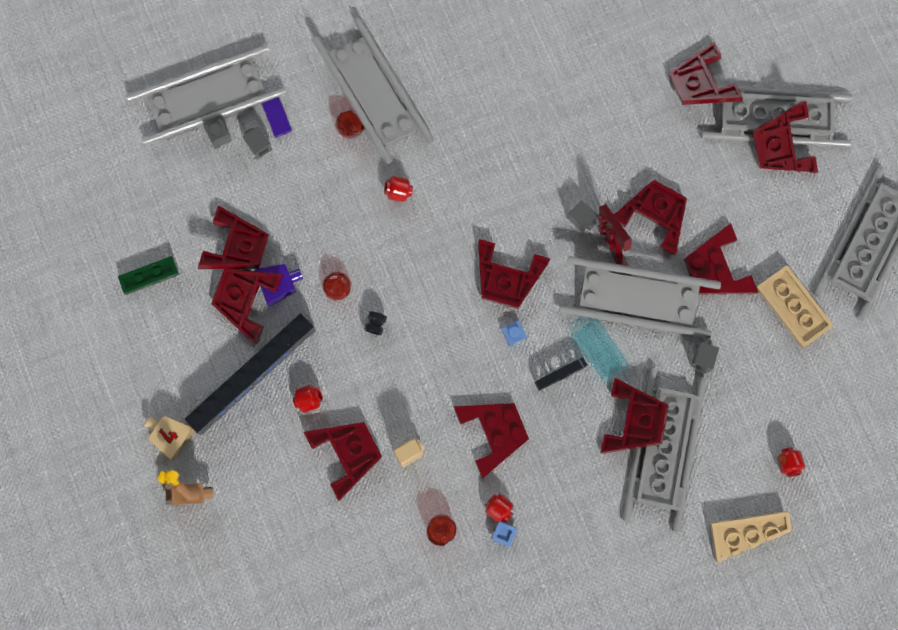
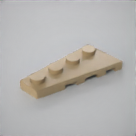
[710,511,792,563]

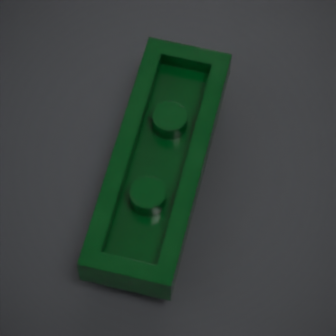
[118,256,180,295]

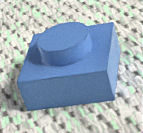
[501,320,527,346]
[491,521,517,547]

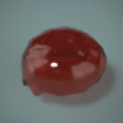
[335,110,365,139]
[323,271,352,300]
[426,514,457,546]

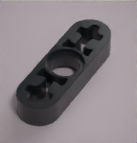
[534,357,588,391]

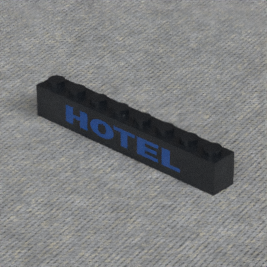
[184,313,316,435]

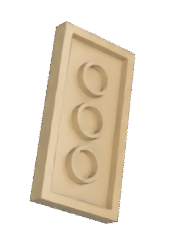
[757,265,834,349]

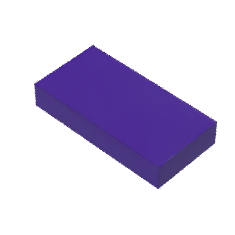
[261,97,292,138]

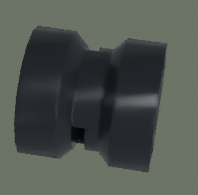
[364,311,387,336]

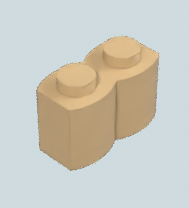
[393,438,425,467]

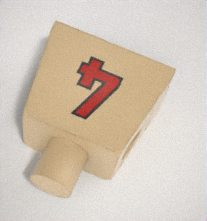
[144,416,195,461]

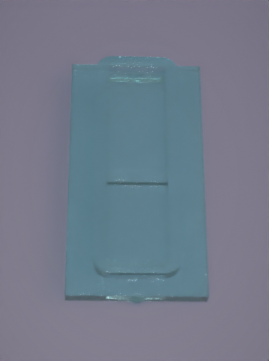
[572,319,630,383]

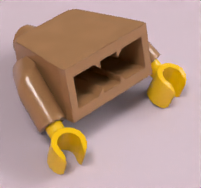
[158,470,213,505]

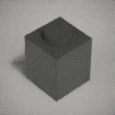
[204,118,232,149]
[242,126,272,159]
[567,200,598,233]
[691,342,719,373]

